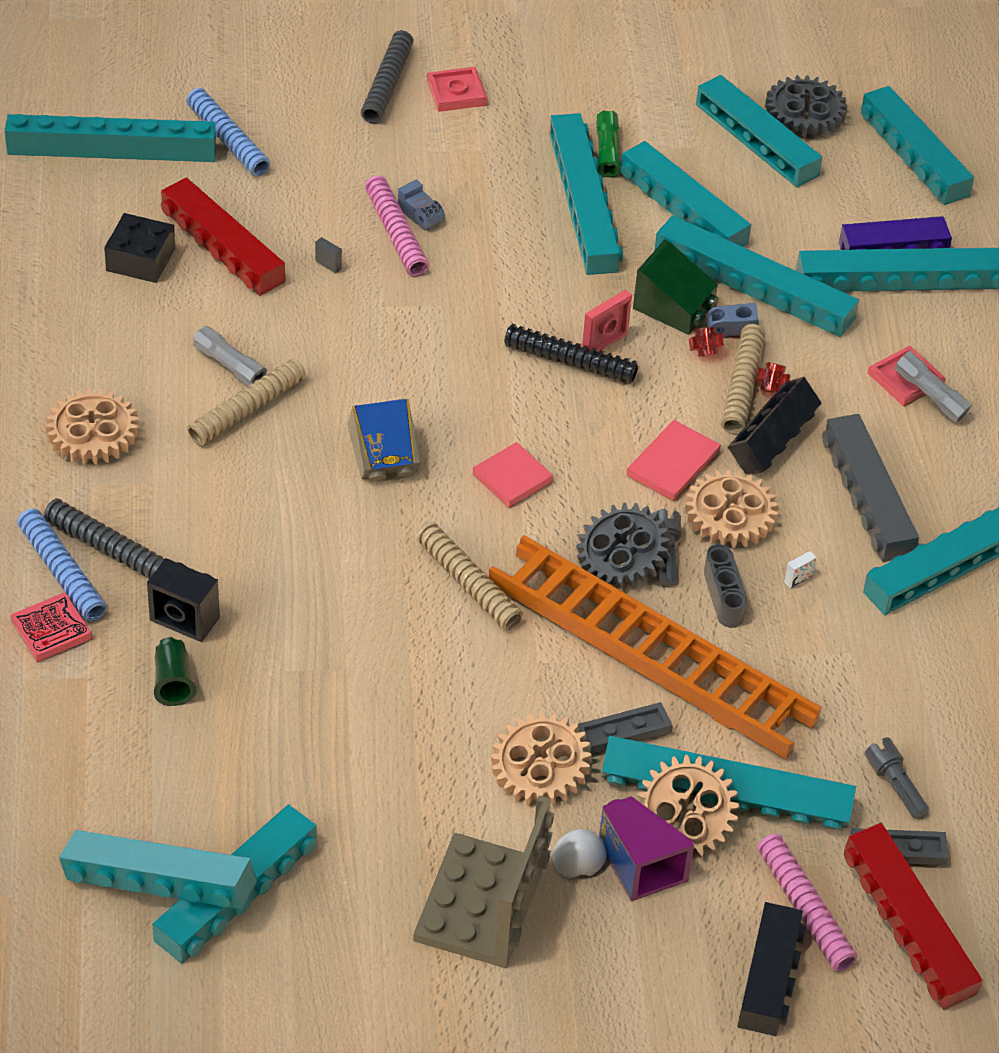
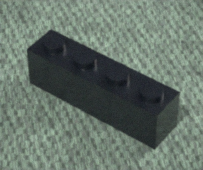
[728,377,822,474]
[737,902,807,1036]

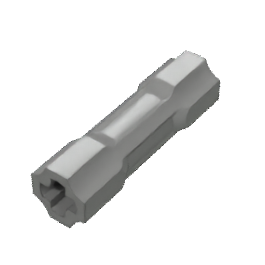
[193,326,267,386]
[894,351,972,423]

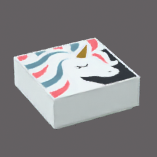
[784,551,817,589]

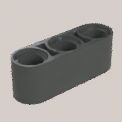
[704,544,747,628]

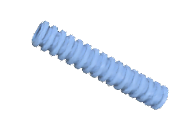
[186,88,270,176]
[17,508,107,621]

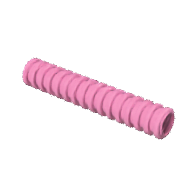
[365,175,429,276]
[757,834,858,971]

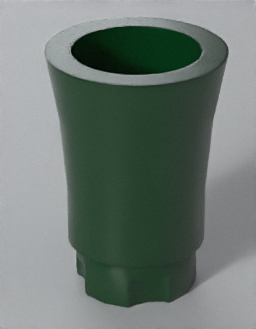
[154,637,197,706]

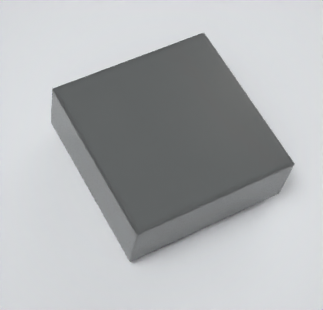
[315,237,342,274]

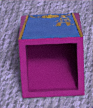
[599,796,694,901]

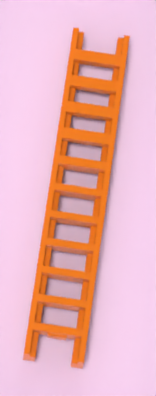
[489,535,822,759]

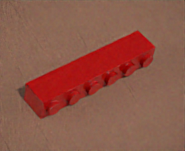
[161,177,285,296]
[844,822,983,1010]

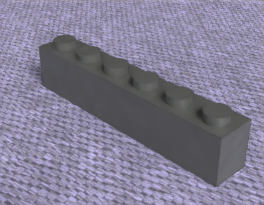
[822,414,919,562]

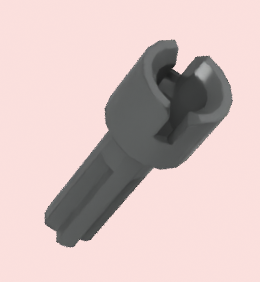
[656,509,681,587]
[864,737,929,819]

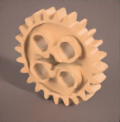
[46,389,139,465]
[684,469,778,548]
[491,711,593,806]
[637,755,739,857]

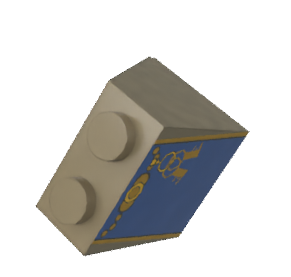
[347,398,421,481]

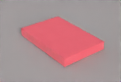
[626,420,721,501]

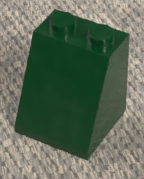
[633,239,719,335]

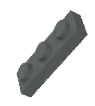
[578,702,673,754]
[850,828,948,865]

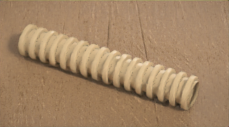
[721,324,766,434]
[187,358,306,446]
[416,522,523,630]

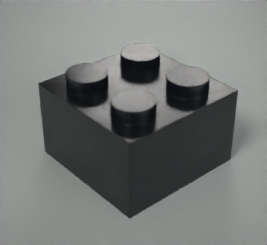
[104,213,176,283]
[147,558,220,642]

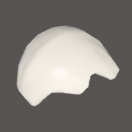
[550,829,607,879]

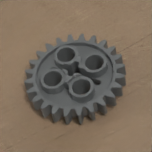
[765,75,847,138]
[576,503,672,590]

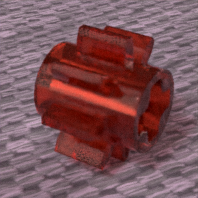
[689,327,724,357]
[756,362,791,393]

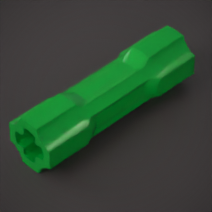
[596,110,621,178]

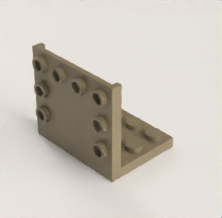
[413,795,554,968]

